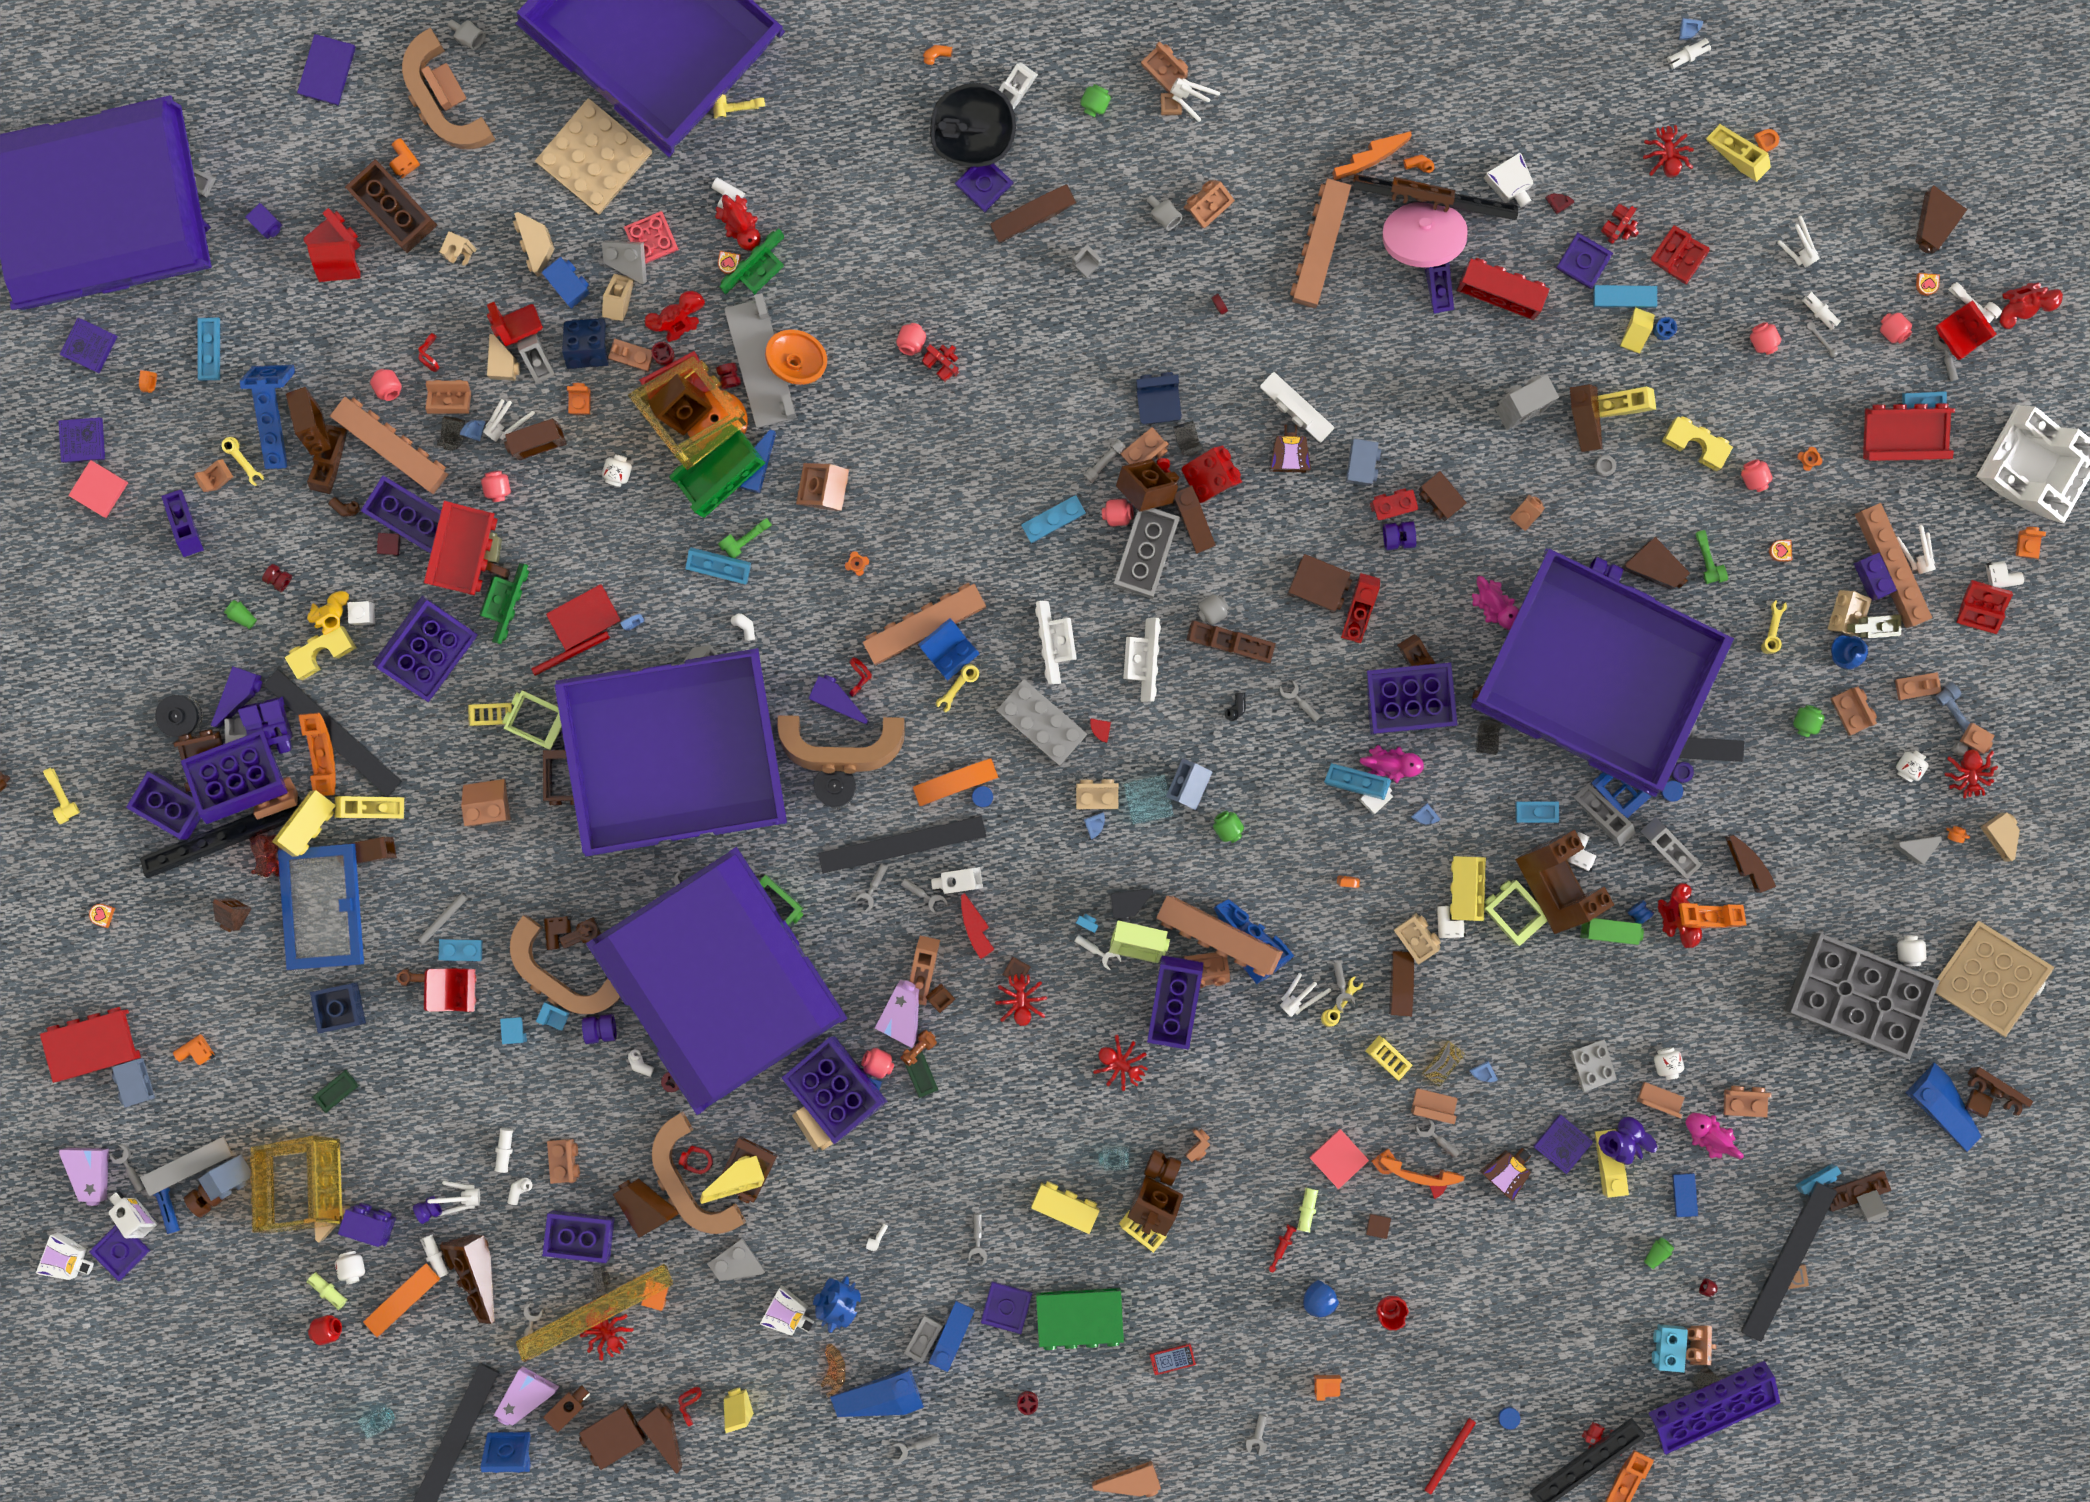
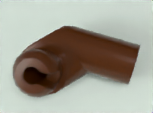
[328,497,360,517]

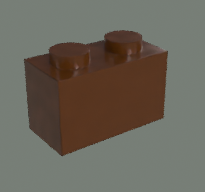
[1418,471,1467,521]

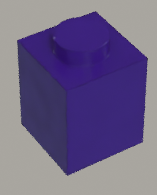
[245,203,282,239]

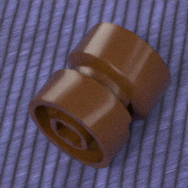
[1144,1149,1182,1186]
[184,1184,226,1218]

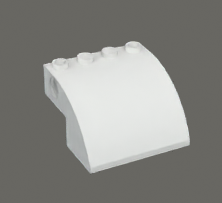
[1976,405,2090,523]

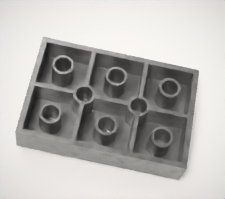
[1784,933,1940,1060]

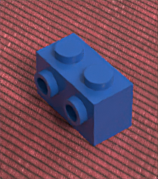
[541,257,590,309]

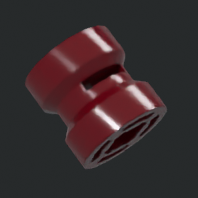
[651,342,675,366]
[716,363,741,389]
[262,564,292,592]

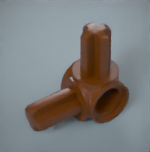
[559,917,602,949]

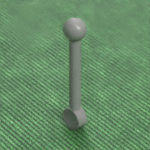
[1806,322,1838,357]

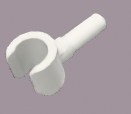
[866,1224,888,1251]

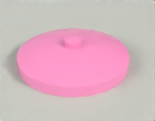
[1383,202,1467,267]

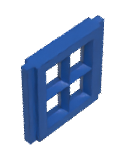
[1591,772,1651,818]

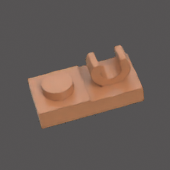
[608,339,653,372]
[1895,672,1941,700]

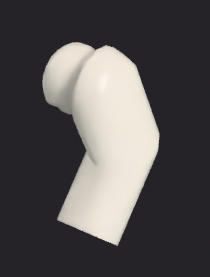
[731,613,755,641]
[628,1049,654,1077]
[507,1178,533,1205]

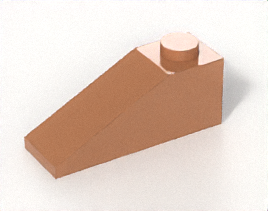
[910,935,940,1006]
[1092,1461,1161,1497]

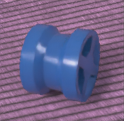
[1653,317,1677,340]
[1627,900,1654,924]

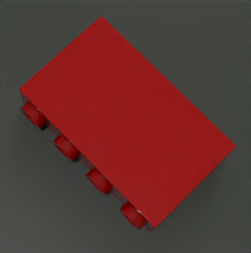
[1863,403,1955,461]
[424,501,498,596]
[40,1007,141,1083]

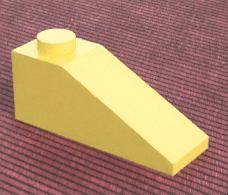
[1706,124,1771,182]
[1598,386,1656,418]
[334,796,404,819]
[1595,1129,1629,1198]
[700,1156,764,1204]
[724,1388,754,1433]

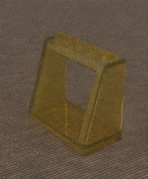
[628,356,747,470]
[250,1136,343,1234]

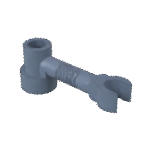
[1935,682,1970,733]

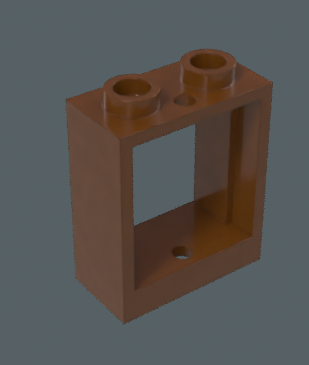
[286,387,331,456]
[504,418,567,461]
[543,750,575,805]

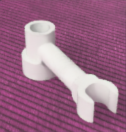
[1948,282,2002,323]

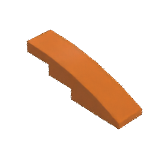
[1332,131,1412,181]
[363,1263,440,1337]

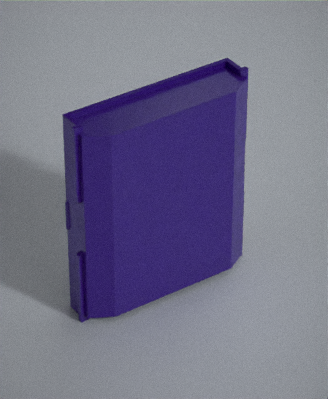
[515,0,785,157]
[0,95,212,310]
[1470,548,1734,797]
[555,648,787,857]
[586,846,847,1115]

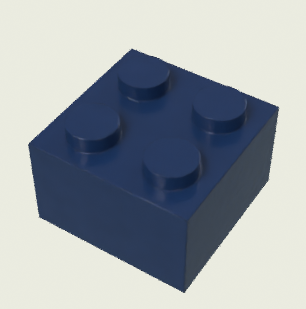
[310,982,366,1034]

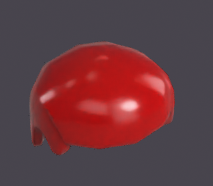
[1376,1296,1409,1331]

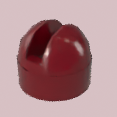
[1699,1278,1718,1297]

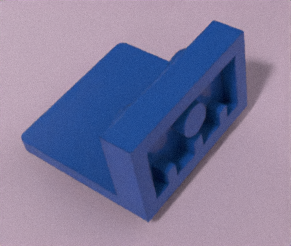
[918,618,979,681]

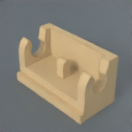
[440,232,476,266]

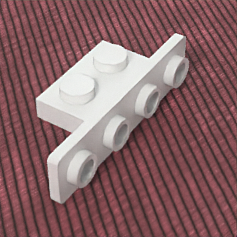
[1260,372,1334,443]
[1035,601,1077,684]
[1123,618,1161,702]

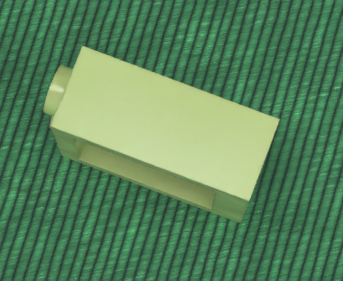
[502,690,562,750]
[1484,880,1547,946]
[1109,921,1170,963]

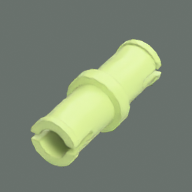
[1297,1188,1318,1232]
[306,1272,348,1310]

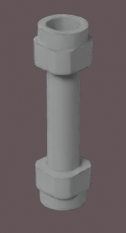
[1083,439,1126,483]
[1951,740,2002,777]

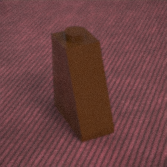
[1915,185,1968,254]
[1622,537,1690,590]
[337,837,397,866]
[613,1178,679,1238]

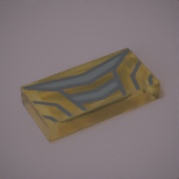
[1422,1040,1465,1087]

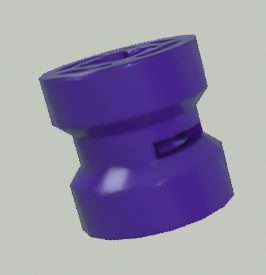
[413,1195,442,1224]

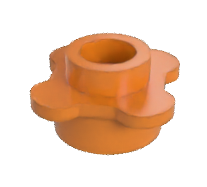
[1797,447,1822,471]
[845,551,869,576]
[1946,826,1970,843]

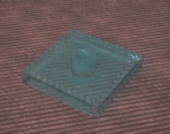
[1123,774,1174,825]

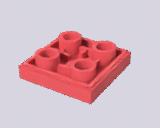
[624,211,679,264]
[68,460,128,518]
[1309,1129,1369,1189]

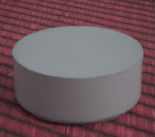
[1594,455,1616,477]

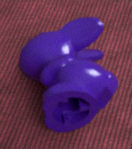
[1598,1117,1658,1165]

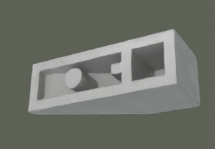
[1573,783,1636,847]
[1640,817,1702,879]

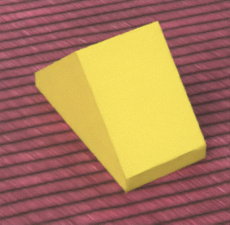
[1620,307,1655,354]

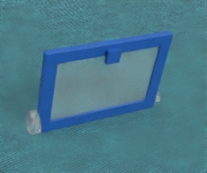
[278,844,364,974]

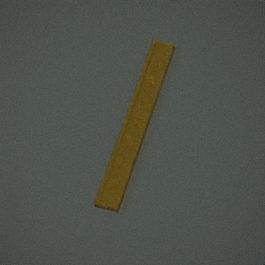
[516,1264,673,1362]

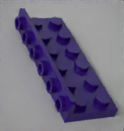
[1649,1361,1781,1455]

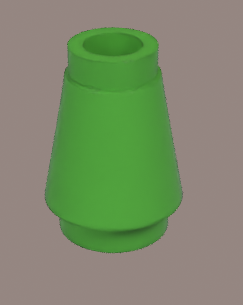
[224,600,257,629]
[1644,1237,1674,1269]

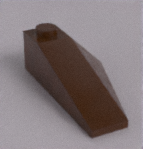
[440,1234,495,1324]

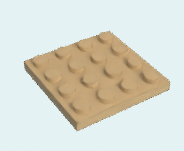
[535,98,652,215]
[1935,921,2054,1037]

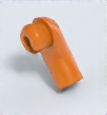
[923,45,953,65]
[1403,155,1435,173]

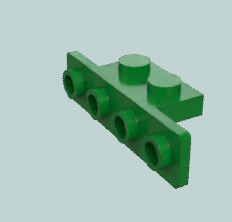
[719,229,784,295]
[479,563,529,644]

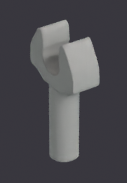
[1245,1414,1267,1456]

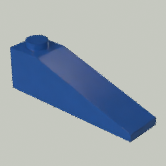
[1214,899,1294,984]
[1905,1063,1982,1152]
[830,1367,924,1417]

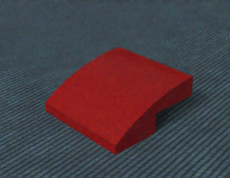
[1650,225,1710,285]
[307,241,361,282]
[1956,580,2013,634]

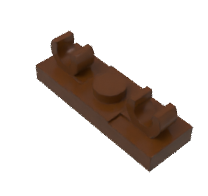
[1391,177,1456,212]
[1968,1067,2033,1116]
[1829,1170,1892,1212]

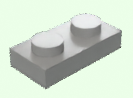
[904,1315,943,1363]

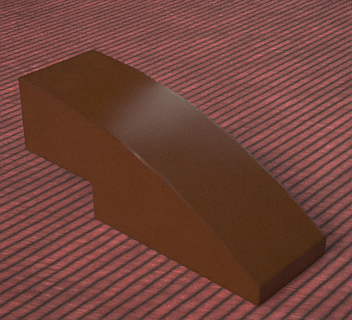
[307,424,347,494]
[1397,634,1436,666]
[1725,835,1776,893]
[1389,951,1414,1017]

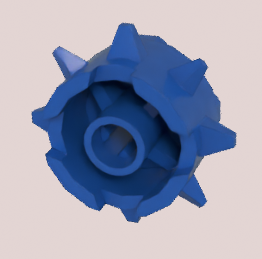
[813,1276,861,1333]

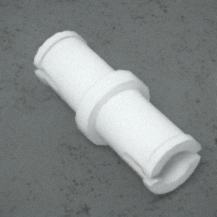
[1667,38,1711,69]
[1801,291,1841,330]
[494,1128,513,1173]
[420,1234,449,1278]

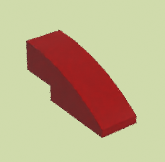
[961,893,995,959]

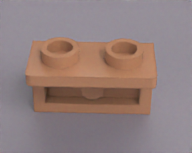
[1141,42,1188,93]
[425,380,471,414]

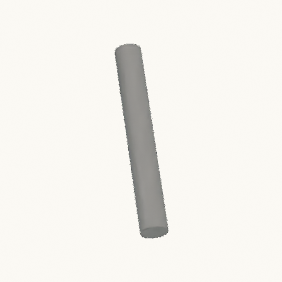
[418,893,468,945]

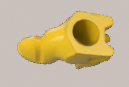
[307,591,349,635]

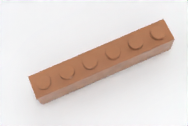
[1290,178,1351,309]
[330,397,449,494]
[1855,503,1932,628]
[863,583,986,666]
[1157,896,1283,977]

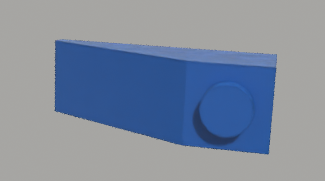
[738,430,776,494]
[929,1301,975,1372]

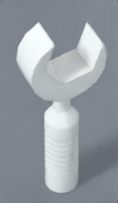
[1075,935,1121,970]

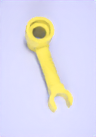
[713,95,765,119]
[222,437,264,486]
[1761,600,1787,654]
[936,664,979,712]
[43,767,80,824]
[1321,977,1363,1027]

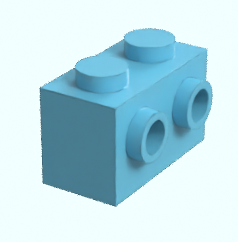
[1652,1324,1688,1373]

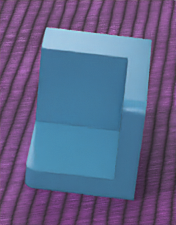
[536,1001,571,1030]
[500,1017,527,1044]

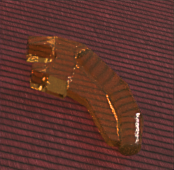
[821,1344,845,1398]

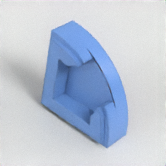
[1679,18,1703,40]
[460,420,485,441]
[620,614,644,631]
[1411,803,1441,824]
[1084,812,1105,839]
[1469,1061,1498,1082]

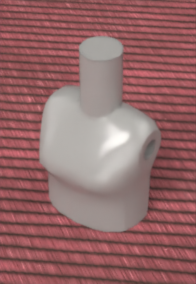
[448,20,486,50]
[1147,195,1183,231]

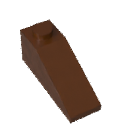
[1570,384,1603,452]
[1174,486,1216,554]
[212,898,252,932]
[638,1403,682,1474]

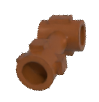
[396,969,425,985]
[900,1029,937,1066]

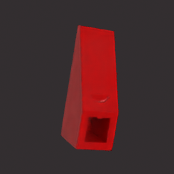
[1341,573,1380,643]

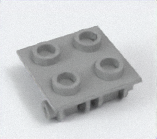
[1569,1039,1617,1092]

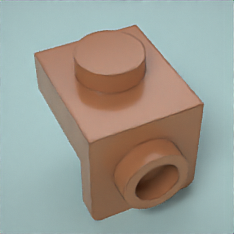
[194,459,233,492]
[1509,495,1545,531]
[1960,723,1994,754]
[1185,1128,1210,1162]

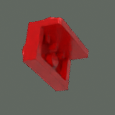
[1370,488,1418,521]

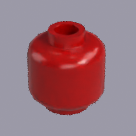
[308,1315,342,1345]

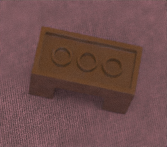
[1515,830,1614,934]

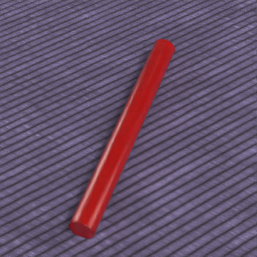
[531,631,610,676]
[1424,1418,1476,1494]

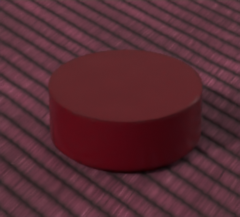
[1211,293,1228,315]

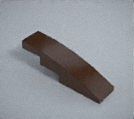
[990,184,1076,243]
[1186,620,1276,664]

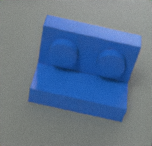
[481,1432,531,1473]

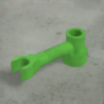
[718,518,772,558]
[1695,530,1728,584]

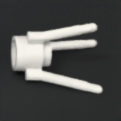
[1170,77,1220,122]
[1778,216,1820,268]
[483,399,535,441]
[1897,525,1936,574]
[1280,973,1331,1017]
[427,1181,480,1216]

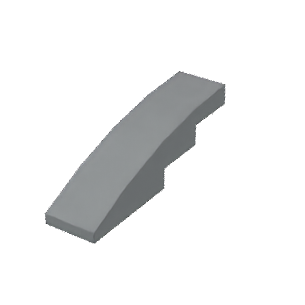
[140,1137,233,1196]

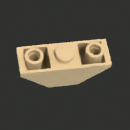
[513,212,554,277]

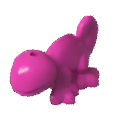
[1472,575,1519,630]
[1359,745,1424,783]
[1685,1113,1744,1159]

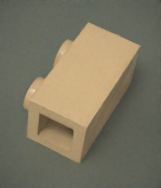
[792,1107,833,1151]

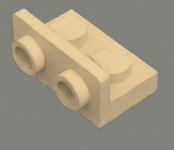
[1828,590,1872,638]
[1076,779,1119,809]
[1394,913,1441,965]

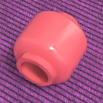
[1880,313,1912,344]
[1750,322,1781,355]
[896,323,926,356]
[370,369,402,401]
[1741,459,1773,492]
[481,471,511,502]
[1102,499,1134,527]
[861,1048,894,1079]

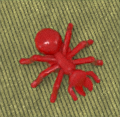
[1643,125,1694,178]
[1944,750,1998,799]
[995,974,1047,1026]
[1093,1035,1148,1091]
[580,1304,634,1361]

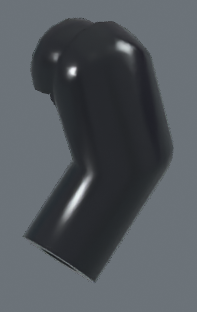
[1225,693,1246,721]

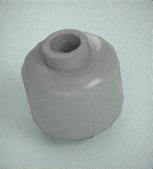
[1197,594,1229,625]

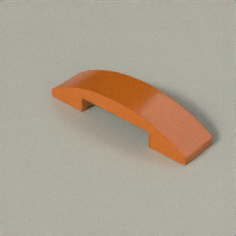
[298,713,336,796]
[913,758,998,806]
[1679,903,1747,928]
[1378,1155,1464,1186]
[1605,1450,1654,1502]

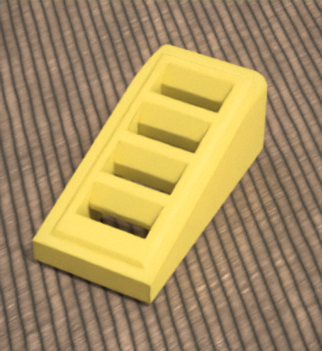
[468,703,512,726]
[1365,1036,1412,1081]
[1119,1210,1167,1253]

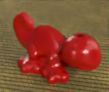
[715,194,761,251]
[2000,282,2063,329]
[644,291,705,342]
[1658,883,1702,948]

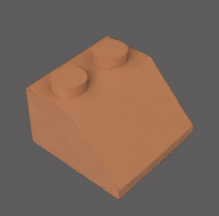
[796,463,849,511]
[461,779,511,827]

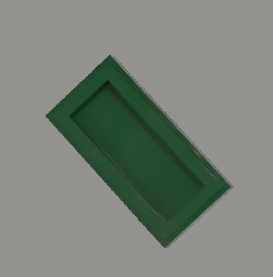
[904,1051,939,1098]
[312,1070,359,1113]

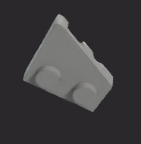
[602,240,647,284]
[707,1238,766,1281]

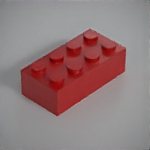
[1456,258,1550,320]

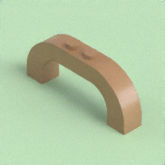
[402,28,496,149]
[777,715,905,774]
[510,915,621,1014]
[652,1112,746,1234]

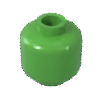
[1080,84,1111,117]
[1793,705,1825,737]
[1213,811,1244,843]

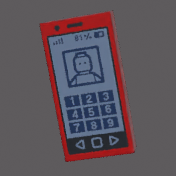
[1149,1343,1196,1375]

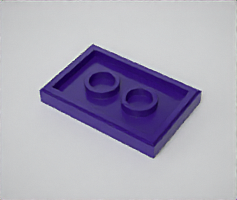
[297,34,356,106]

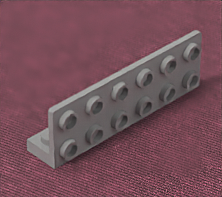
[724,293,797,428]

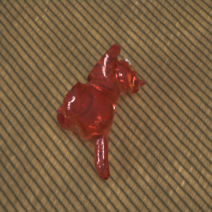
[249,835,282,879]

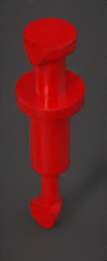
[1269,1224,1297,1273]

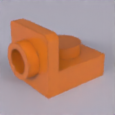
[567,383,591,415]
[2016,527,2046,559]

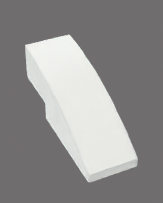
[999,63,1038,109]

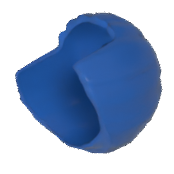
[1831,635,1868,669]
[1303,1280,1339,1318]

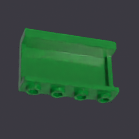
[669,422,765,518]
[1036,1288,1124,1350]

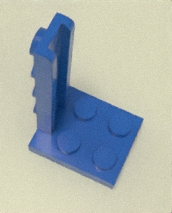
[240,364,295,469]

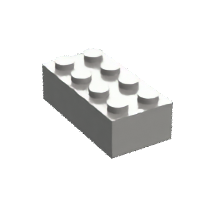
[1495,375,1559,431]
[1113,508,1180,599]
[996,679,1087,767]

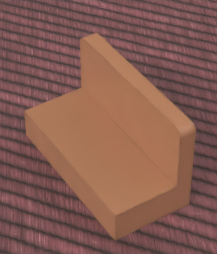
[421,63,466,111]
[1637,1082,1685,1118]
[1411,1089,1457,1124]

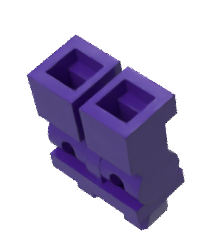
[238,696,293,754]

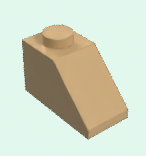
[602,274,634,321]
[487,334,520,381]
[1980,812,2020,862]

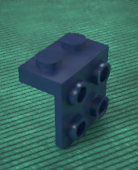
[562,318,609,369]
[1136,372,1182,425]

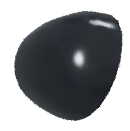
[930,83,1016,167]

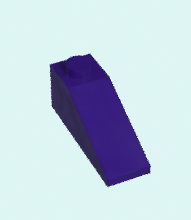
[1424,262,1454,313]
[161,489,204,557]
[211,666,263,728]
[808,674,869,725]

